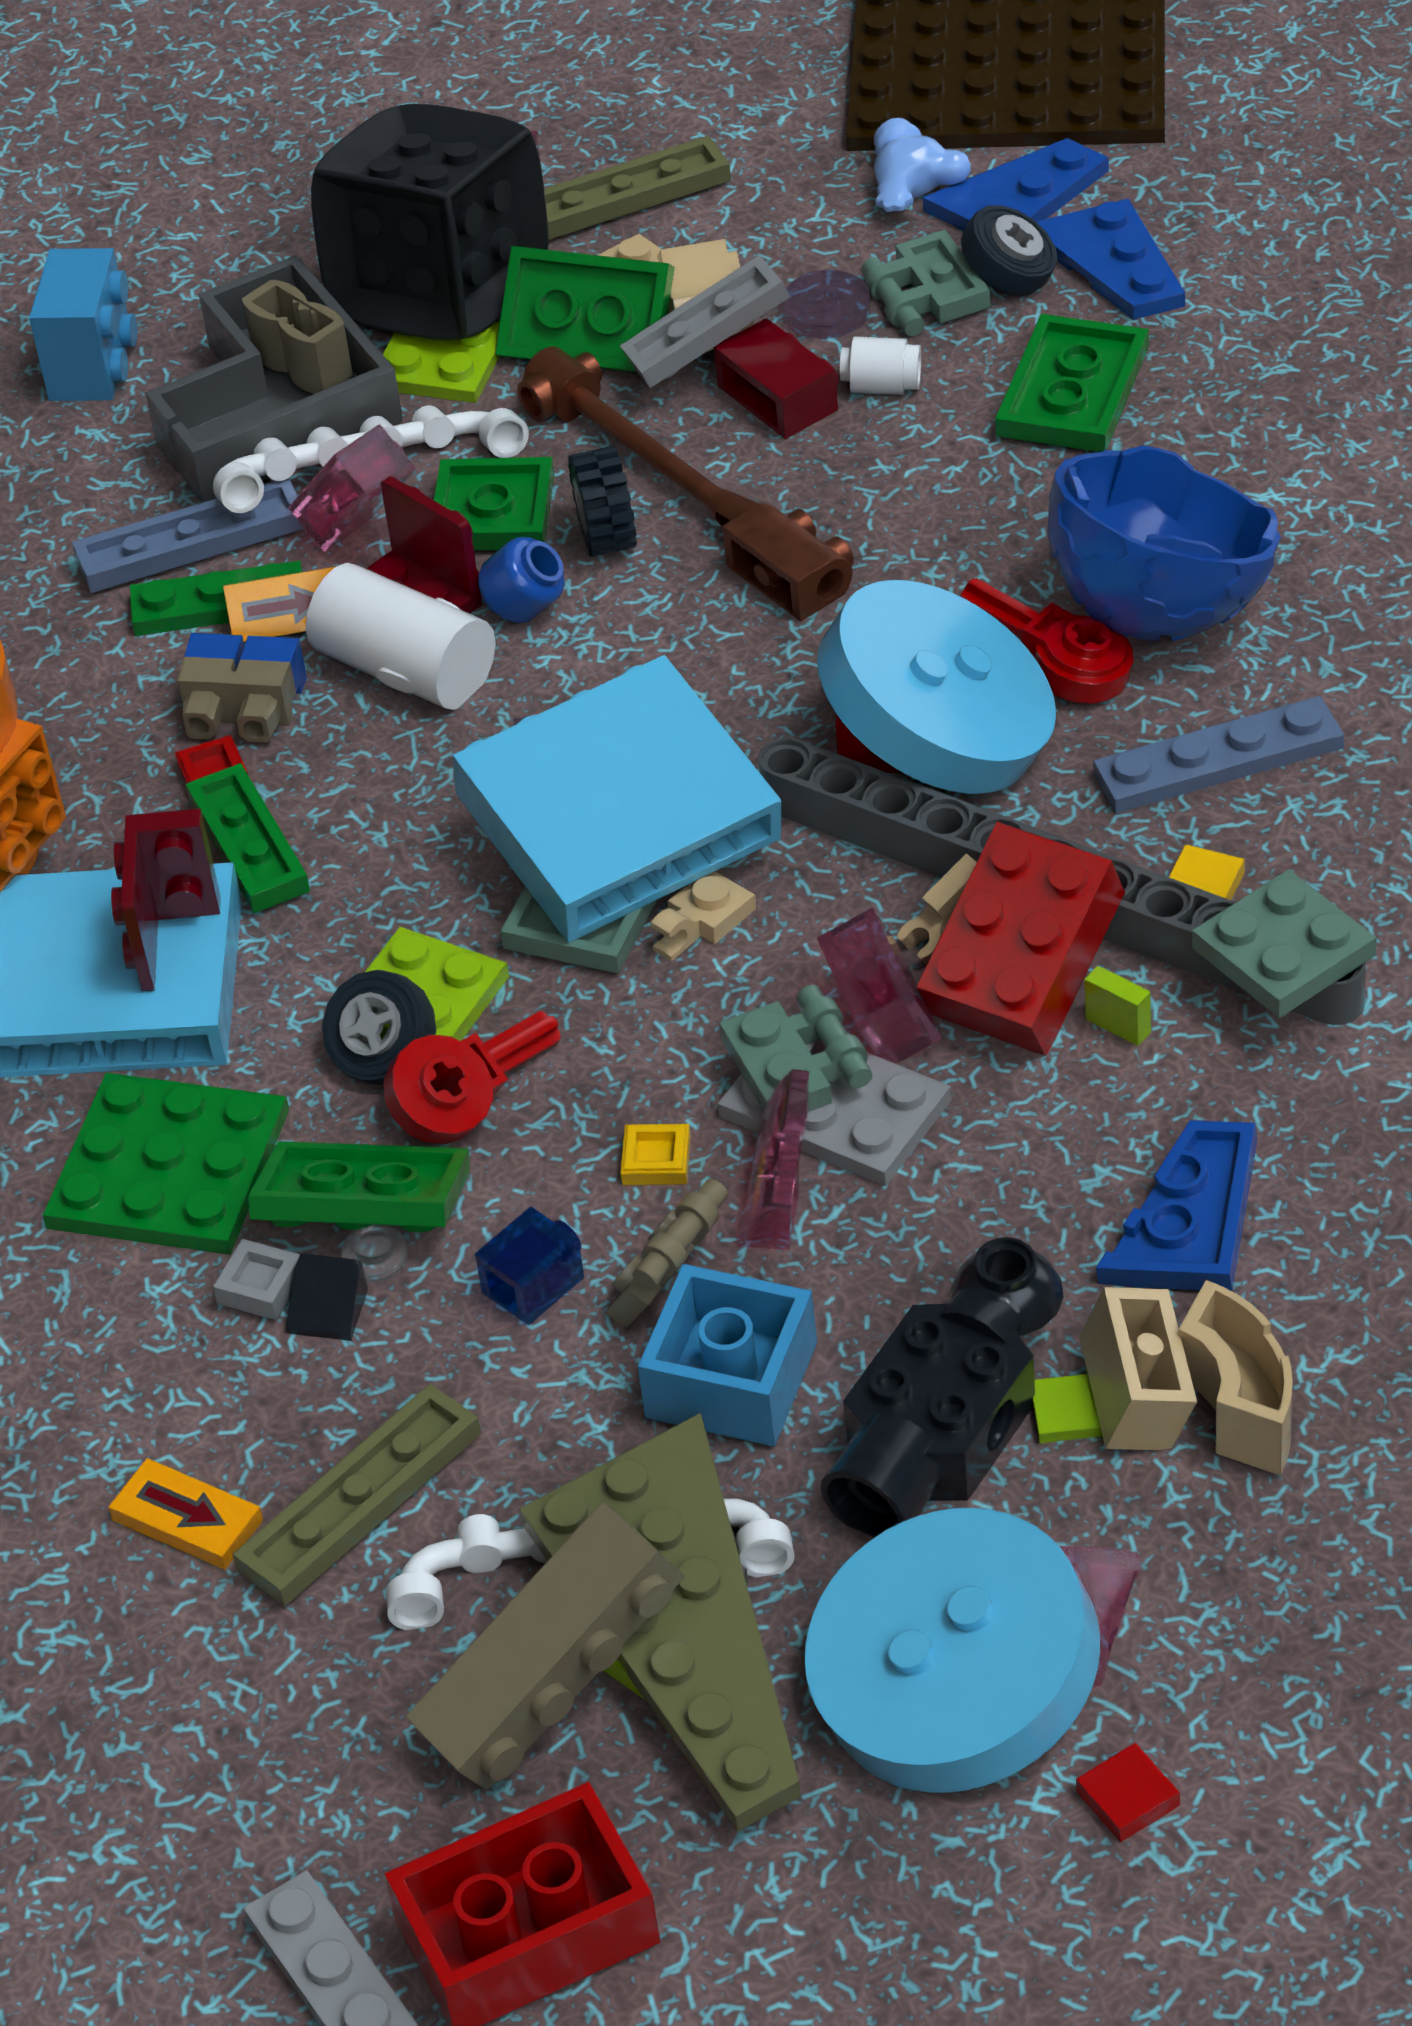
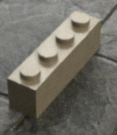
[405,1501,685,1790]

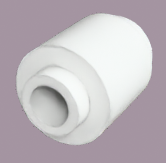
[840,337,921,395]

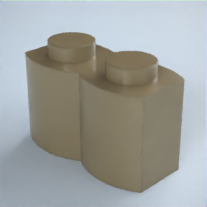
[242,280,353,394]

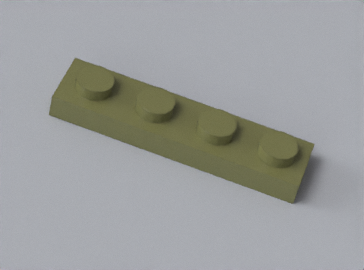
[544,135,731,240]
[233,1383,481,1607]

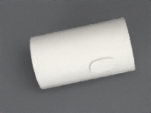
[305,563,496,710]

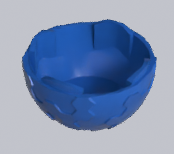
[1047,445,1281,641]

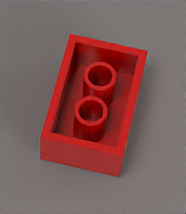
[916,822,1125,1056]
[384,1781,661,2026]

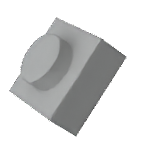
[213,1239,300,1320]

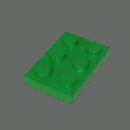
[495,246,675,374]
[995,314,1149,452]
[248,1141,470,1232]

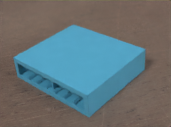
[452,654,781,943]
[0,862,242,1077]

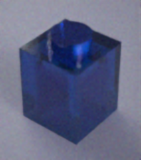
[475,1206,585,1325]

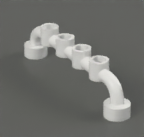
[213,405,529,513]
[386,1499,794,1630]

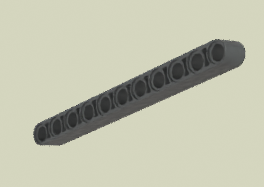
[758,738,1366,1025]

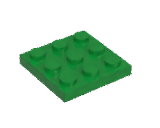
[43,1072,289,1255]

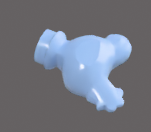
[874,118,971,212]

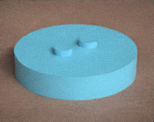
[817,580,1056,794]
[805,1508,1100,1793]

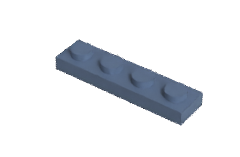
[72,478,308,593]
[1093,696,1344,814]

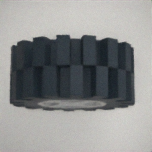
[568,445,637,557]

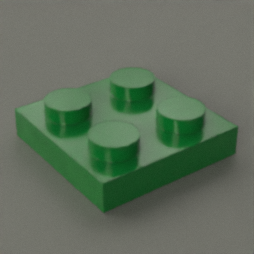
[434,457,555,550]

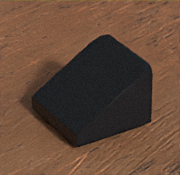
[286,1254,368,1341]

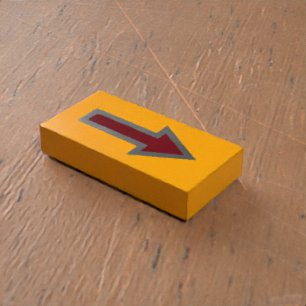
[223,566,337,642]
[108,1458,263,1570]

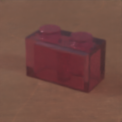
[288,424,416,552]
[817,907,942,1063]

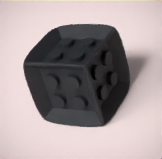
[311,103,549,340]

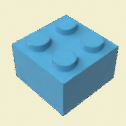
[29,248,137,401]
[638,1264,817,1447]

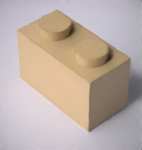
[1079,1287,1197,1450]

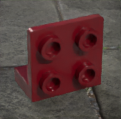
[366,475,482,614]
[111,808,221,991]

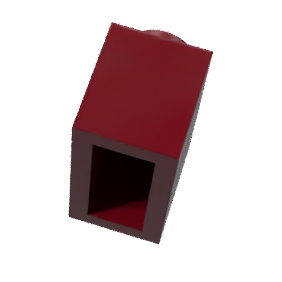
[714,318,839,440]

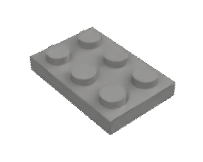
[717,1039,952,1186]

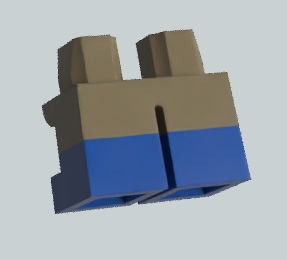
[177,633,307,743]

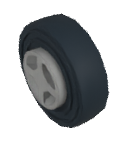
[960,205,1058,295]
[322,970,436,1085]

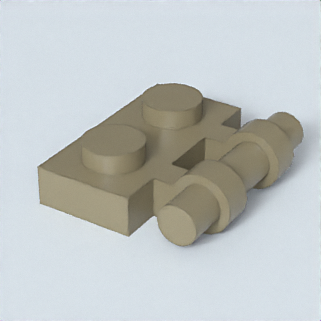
[605,1179,728,1327]

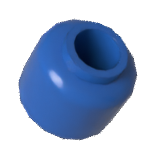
[478,537,565,623]

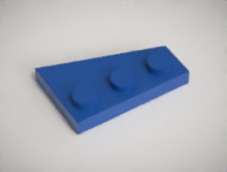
[922,138,1109,231]

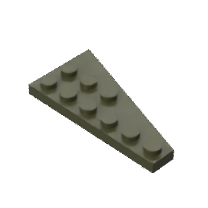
[519,1413,801,1832]

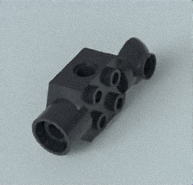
[821,1237,1064,1538]

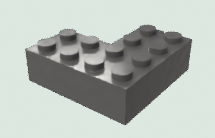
[145,255,403,503]

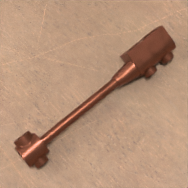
[517,347,854,622]

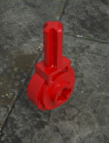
[960,578,1134,704]
[383,1011,561,1145]

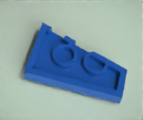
[1036,198,1185,320]
[1096,1120,1258,1291]

